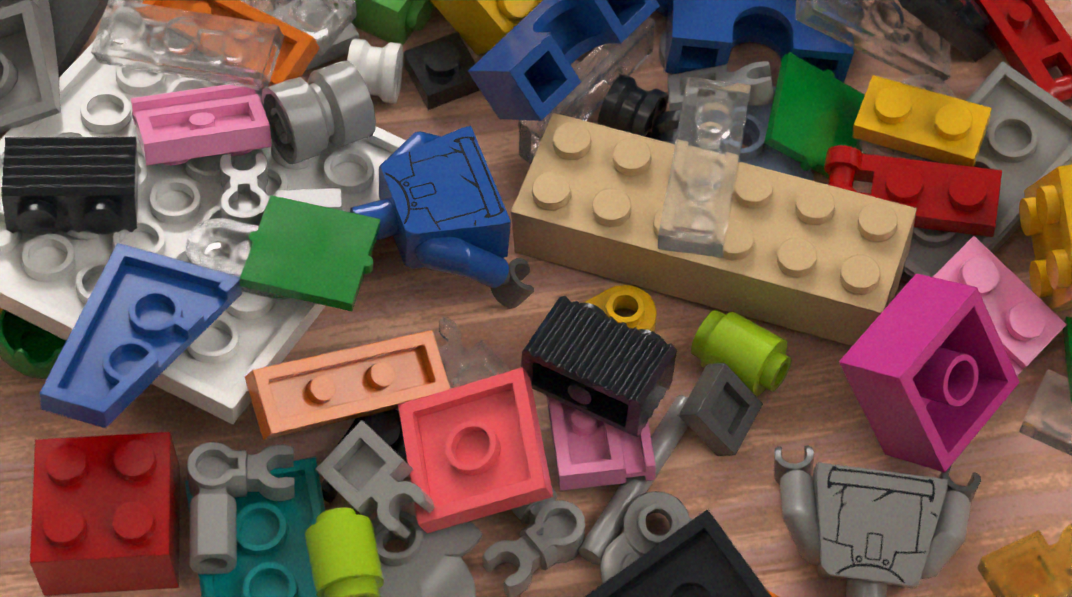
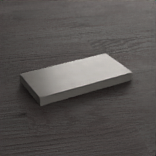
[901,61,1072,283]

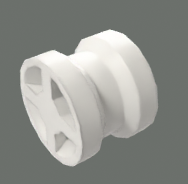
[348,39,403,104]

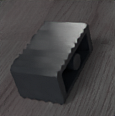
[1,136,139,235]
[521,296,677,437]

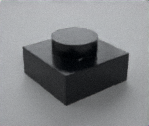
[403,31,480,110]

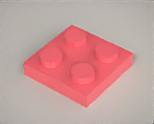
[398,367,553,533]

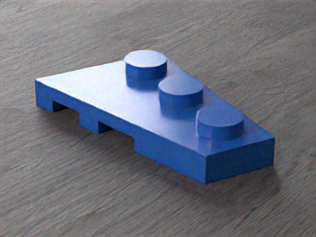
[39,243,242,428]

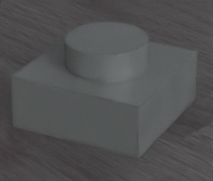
[678,363,763,456]

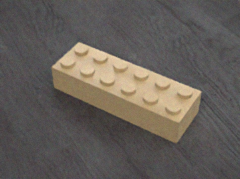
[511,113,917,346]

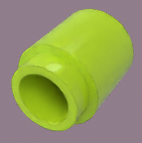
[691,310,792,397]
[305,508,384,597]

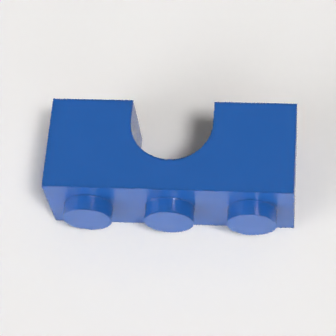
[468,0,660,121]
[664,0,854,83]

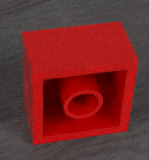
[30,432,180,596]

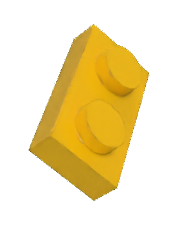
[853,75,992,167]

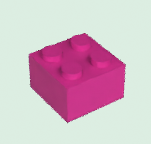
[839,273,1020,473]

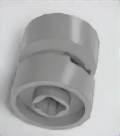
[261,60,376,164]

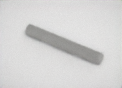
[578,395,688,565]

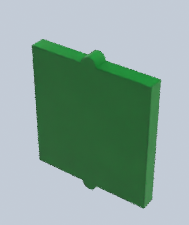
[764,52,865,178]
[239,195,381,311]

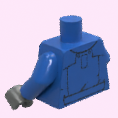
[350,126,534,308]

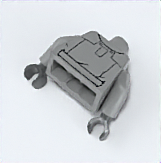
[774,446,981,597]

